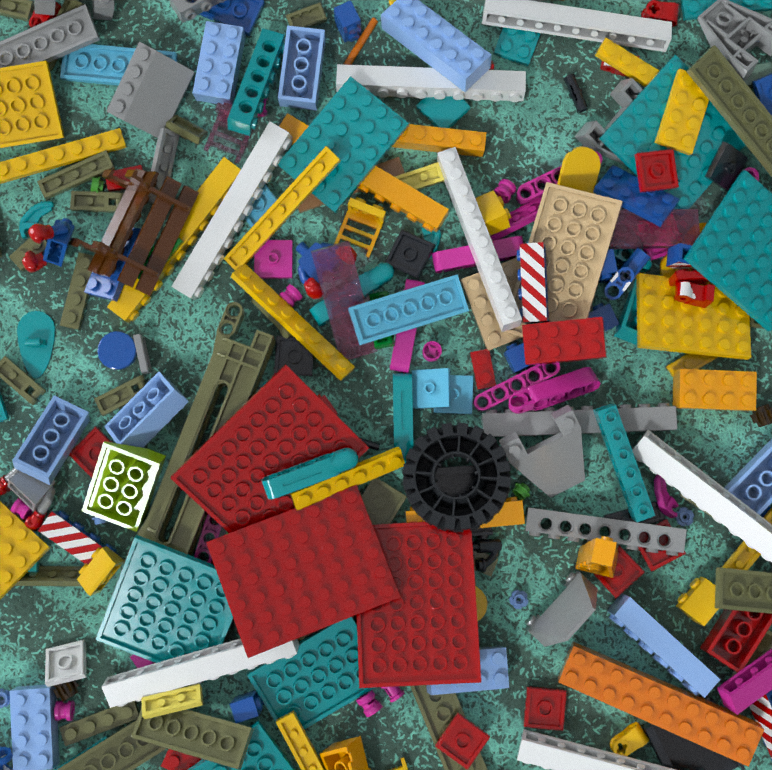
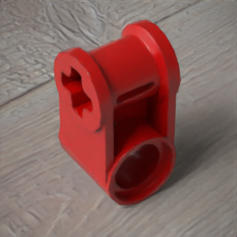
[641,0,679,27]

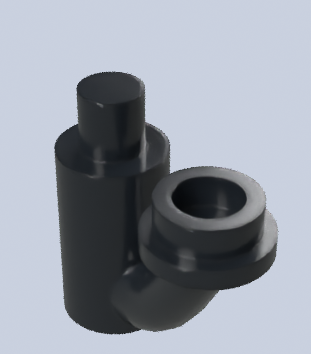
[473,538,502,573]

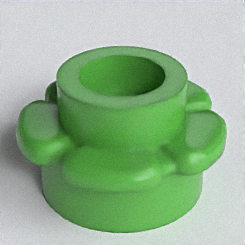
[90,176,104,193]
[512,483,530,501]

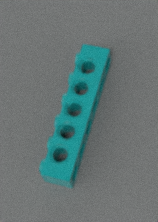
[227,28,285,136]
[593,403,655,522]

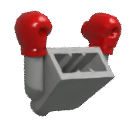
[0,468,56,530]

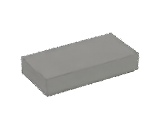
[133,334,152,374]

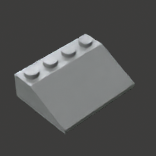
[106,42,195,138]

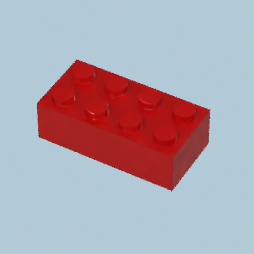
[522,317,607,365]
[700,609,772,673]

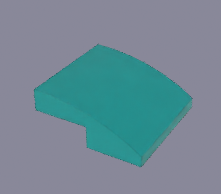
[416,96,471,128]

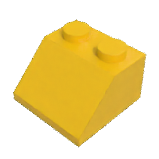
[77,546,125,596]
[676,577,718,626]

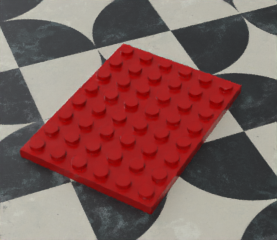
[170,364,369,533]
[206,485,400,658]
[357,522,482,688]

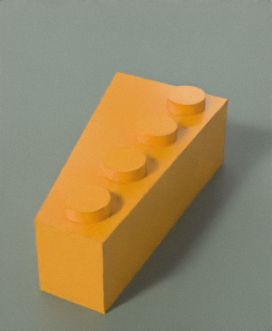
[575,536,618,578]
[319,736,369,770]

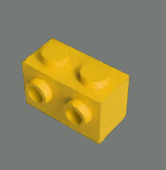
[475,190,511,236]

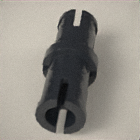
[563,74,589,114]

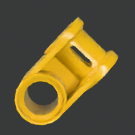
[610,722,649,756]

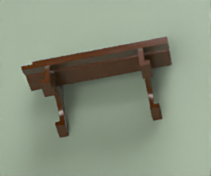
[68,169,199,296]

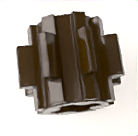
[750,404,772,427]
[53,680,79,702]

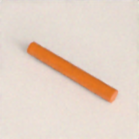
[343,18,378,65]

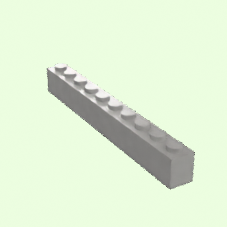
[481,403,677,437]

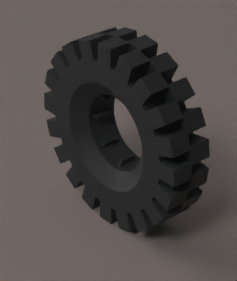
[402,422,511,532]

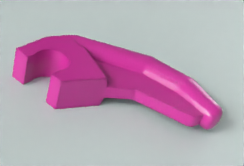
[654,474,679,518]

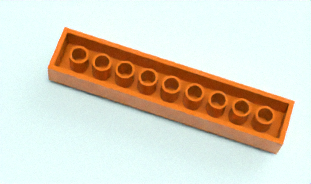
[558,641,764,767]

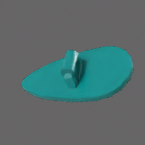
[17,311,55,379]

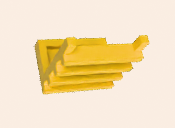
[334,197,386,258]

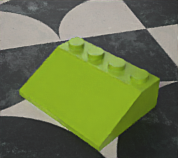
[82,441,166,532]

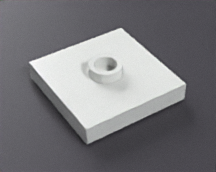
[45,640,86,687]

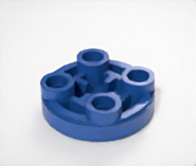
[98,331,137,370]

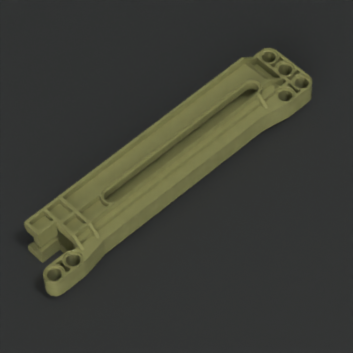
[123,302,276,566]

